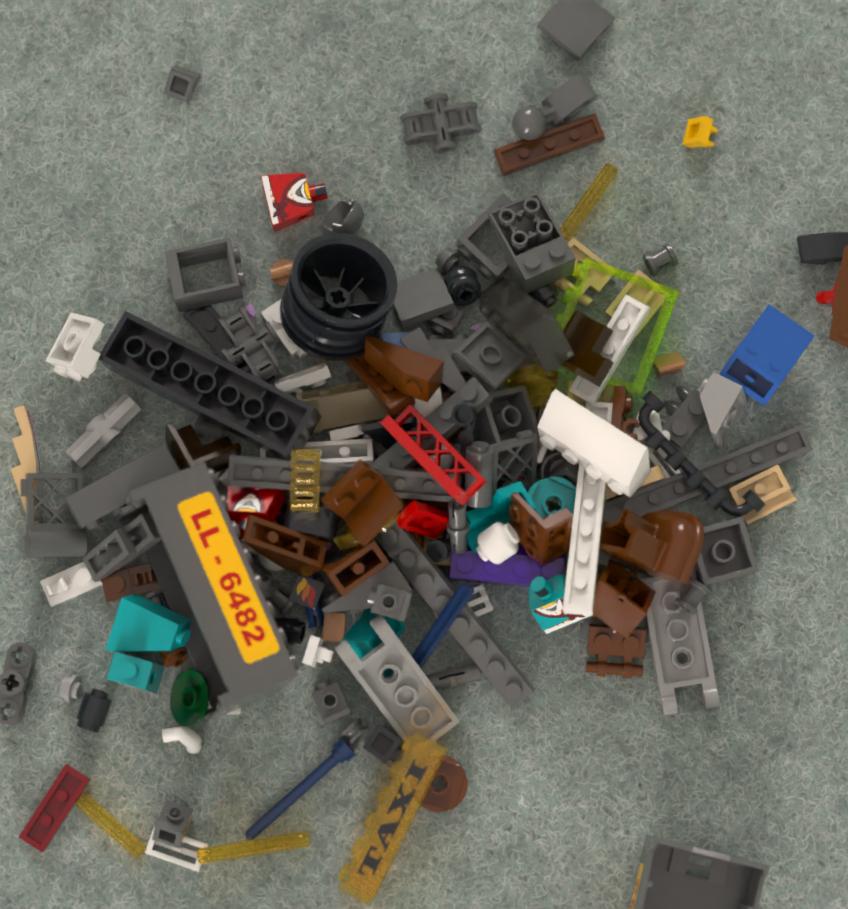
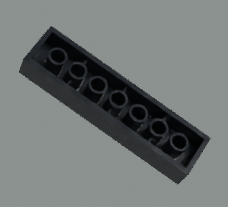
[98,311,322,460]

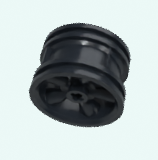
[280,233,397,361]

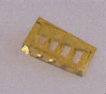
[290,450,320,511]

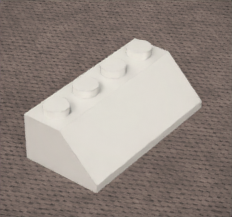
[537,389,651,498]

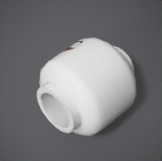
[476,522,520,564]

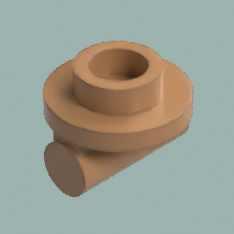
[270,259,293,287]

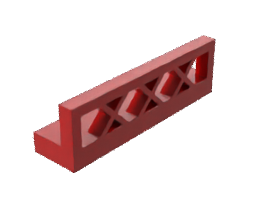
[380,404,487,506]

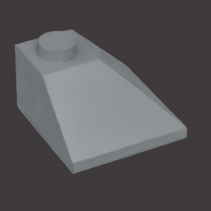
[699,372,748,449]

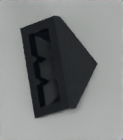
[358,414,417,449]

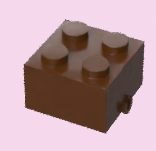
[591,558,656,638]

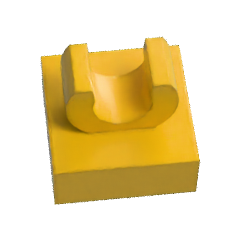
[682,116,718,148]

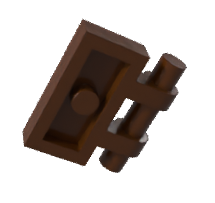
[586,624,646,678]

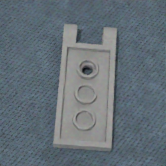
[640,570,720,716]
[334,614,460,756]

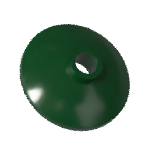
[170,670,210,727]

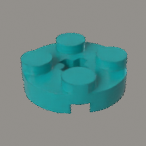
[528,476,576,523]

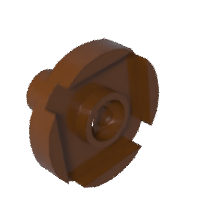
[411,755,468,812]

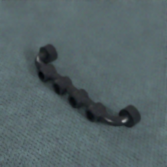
[638,390,766,516]
[426,402,480,562]

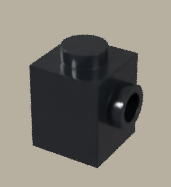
[362,724,403,764]

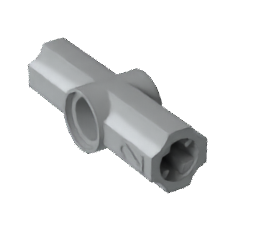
[65,393,142,469]

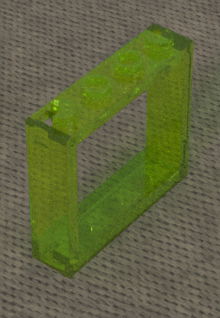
[543,257,680,396]

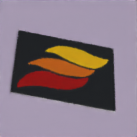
[289,574,325,610]

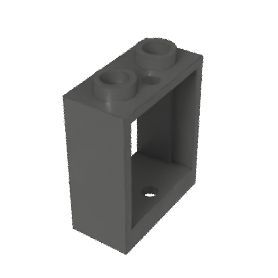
[457,193,513,282]
[165,237,246,312]

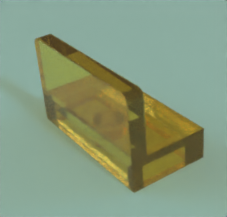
[502,364,558,410]

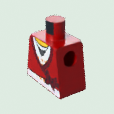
[261,173,328,232]
[227,485,286,539]

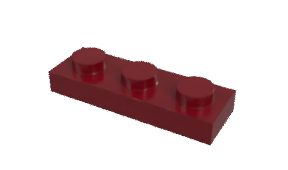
[19,764,91,853]

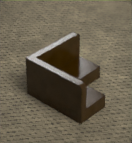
[547,310,614,387]
[165,422,241,473]

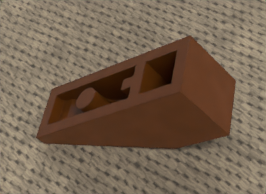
[365,336,444,402]
[242,515,327,577]

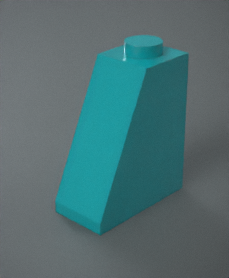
[106,594,192,651]

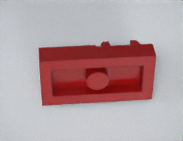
[395,501,449,539]

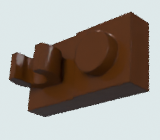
[611,386,639,441]
[102,563,160,602]

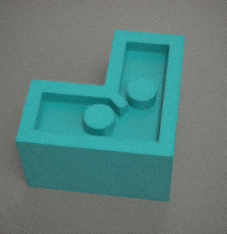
[466,481,537,553]
[341,606,406,677]

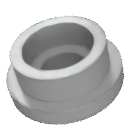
[60,675,84,703]

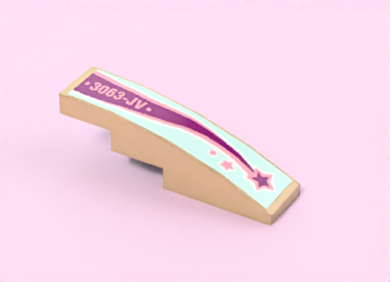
[10,405,41,523]

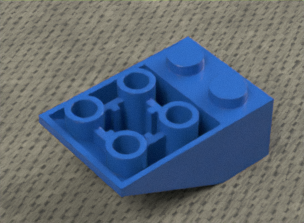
[719,304,815,406]

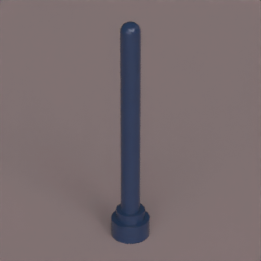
[245,738,356,840]

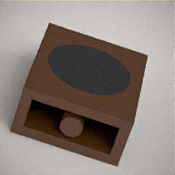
[319,533,389,597]

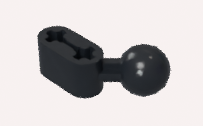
[274,502,340,543]

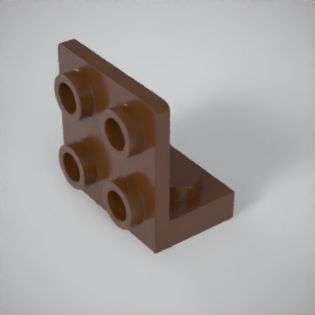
[321,459,403,546]
[509,492,573,566]

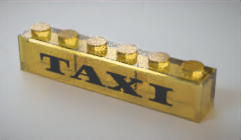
[338,732,449,904]

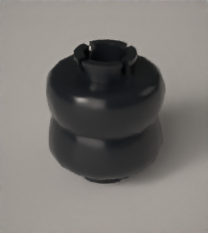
[444,266,481,306]

